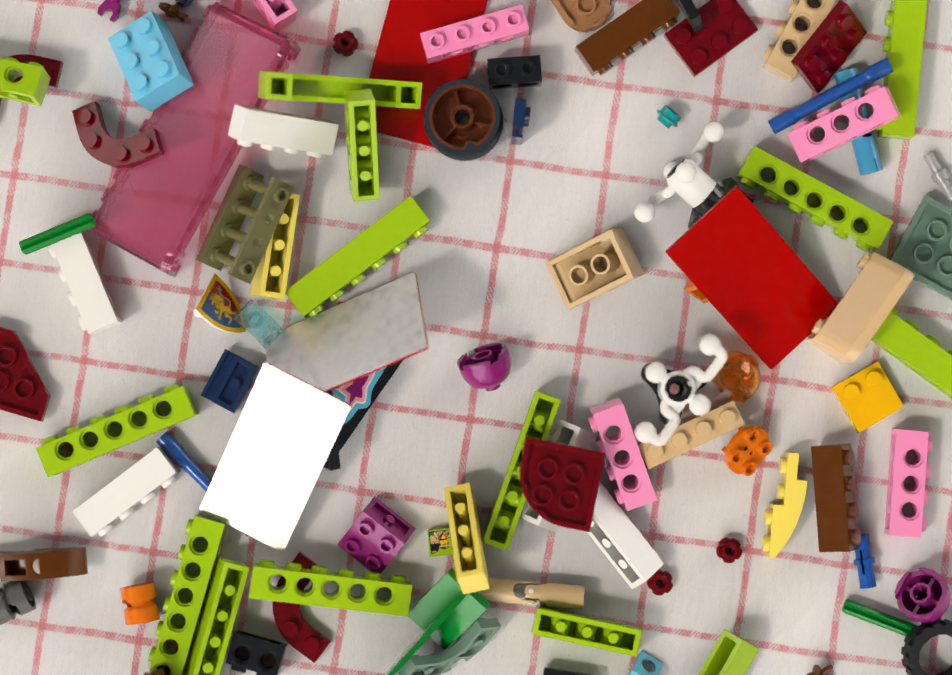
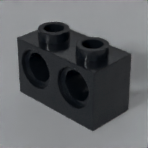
[487,55,542,90]
[226,630,288,675]

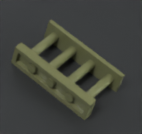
[196,164,294,284]

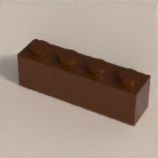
[575,0,680,76]
[811,443,861,552]

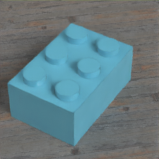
[108,11,194,112]

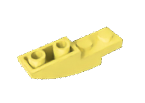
[762,452,807,558]

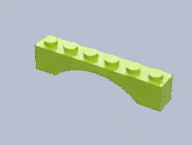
[258,71,422,109]

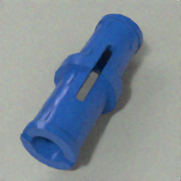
[854,534,877,589]

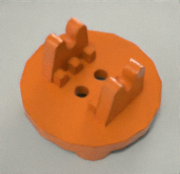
[721,425,773,476]

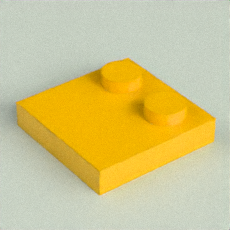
[831,361,904,433]

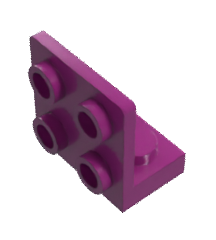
[338,496,416,574]

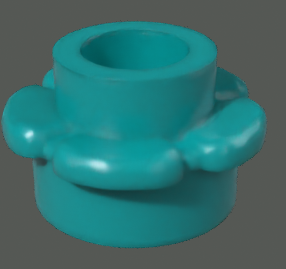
[657,105,681,128]

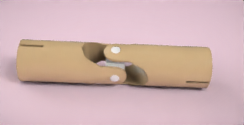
[478,577,585,609]

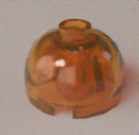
[709,350,761,404]

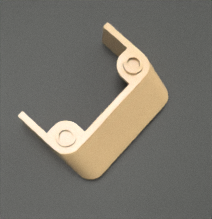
[806,252,915,364]

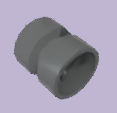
[0,580,36,625]

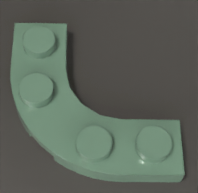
[398,618,501,675]

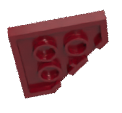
[0,327,51,422]

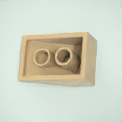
[546,227,645,310]

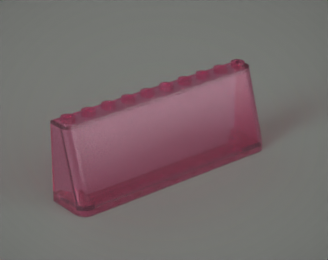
[90,2,301,277]

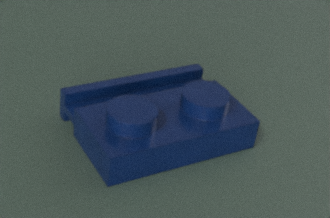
[511,99,531,145]
[200,349,260,413]

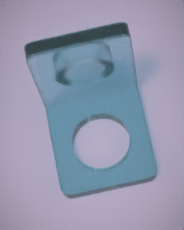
[234,300,283,349]

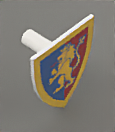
[193,273,246,334]

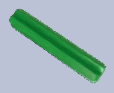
[19,213,96,255]
[842,599,918,636]

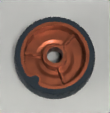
[424,79,503,161]

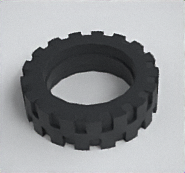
[901,618,952,675]

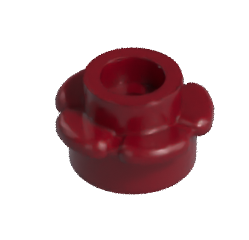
[333,31,359,57]
[716,537,742,563]
[647,569,673,596]

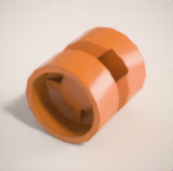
[120,582,160,625]

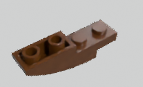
[0,547,88,581]

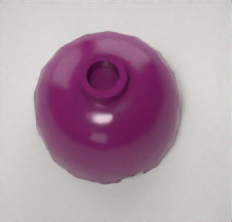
[457,343,511,391]
[895,567,951,623]

